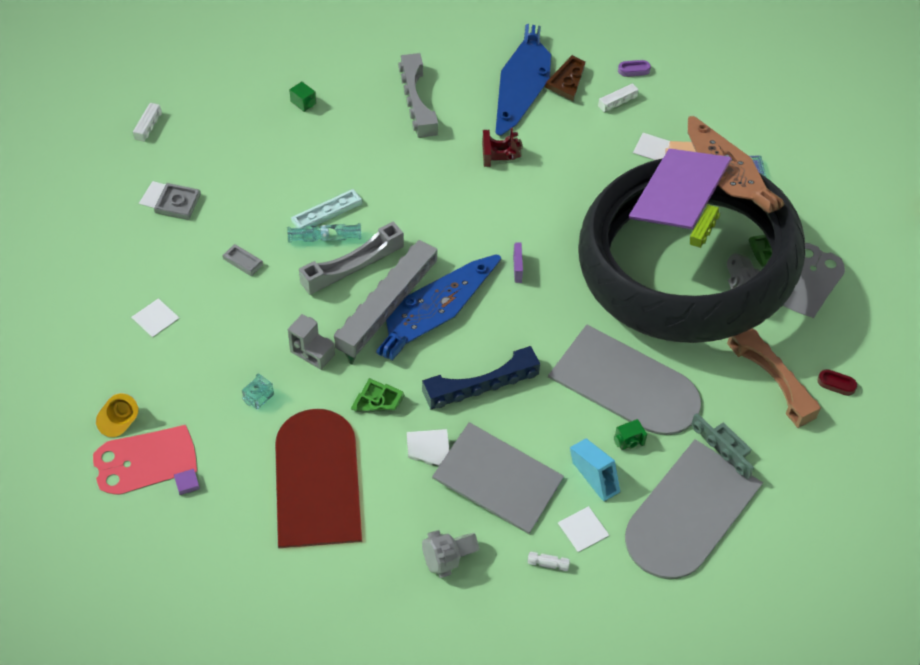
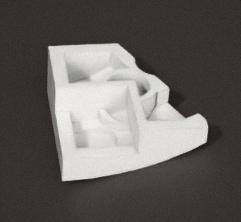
[407,429,449,466]

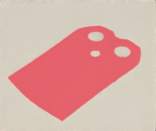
[93,425,197,494]

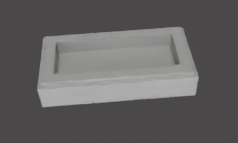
[222,244,263,276]

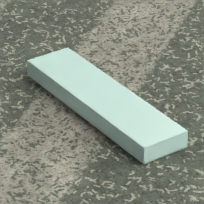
[291,189,362,233]

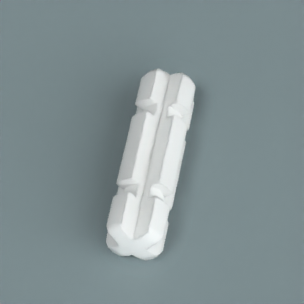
[528,552,570,571]

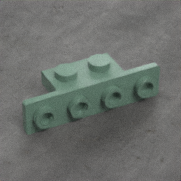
[691,413,754,479]

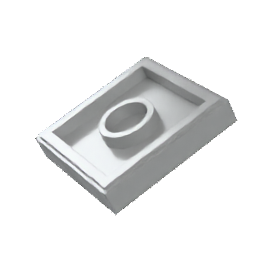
[154,183,201,220]

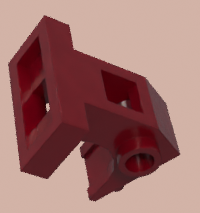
[482,128,523,167]

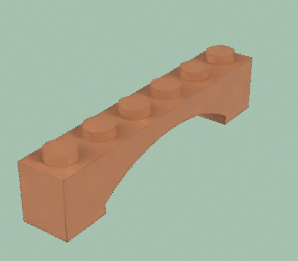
[727,328,821,428]

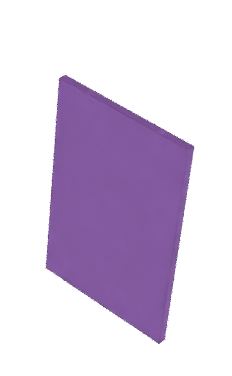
[629,148,731,230]

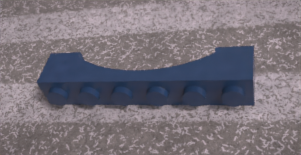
[422,346,540,410]

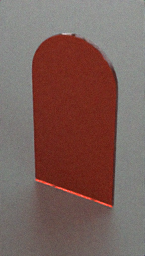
[275,409,362,548]

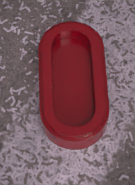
[817,369,857,396]

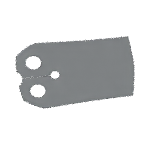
[783,243,845,318]

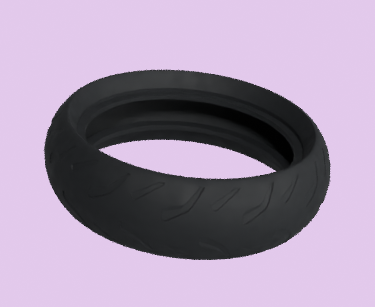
[578,158,805,343]

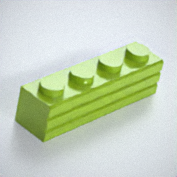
[690,205,720,248]

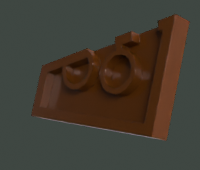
[545,55,586,101]

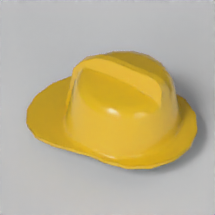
[96,393,138,437]

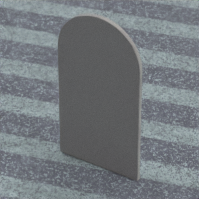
[548,325,701,435]
[625,439,763,579]

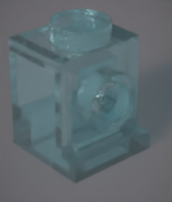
[242,373,274,409]

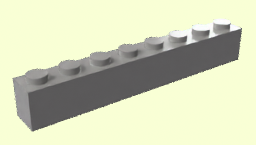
[334,240,438,358]

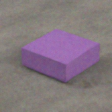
[174,469,200,495]

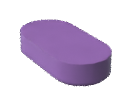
[618,60,651,77]

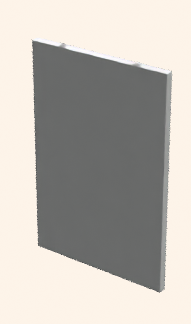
[432,422,564,534]

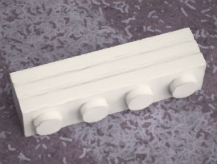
[598,83,639,112]
[133,103,162,142]

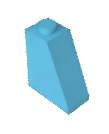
[570,439,620,501]

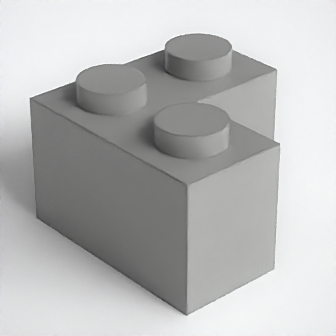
[287,314,335,370]

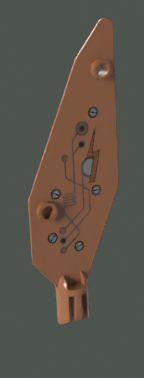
[687,116,784,214]

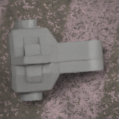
[727,253,760,289]
[422,530,480,578]

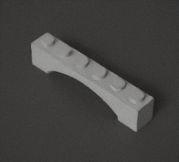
[398,53,438,138]
[299,221,404,295]

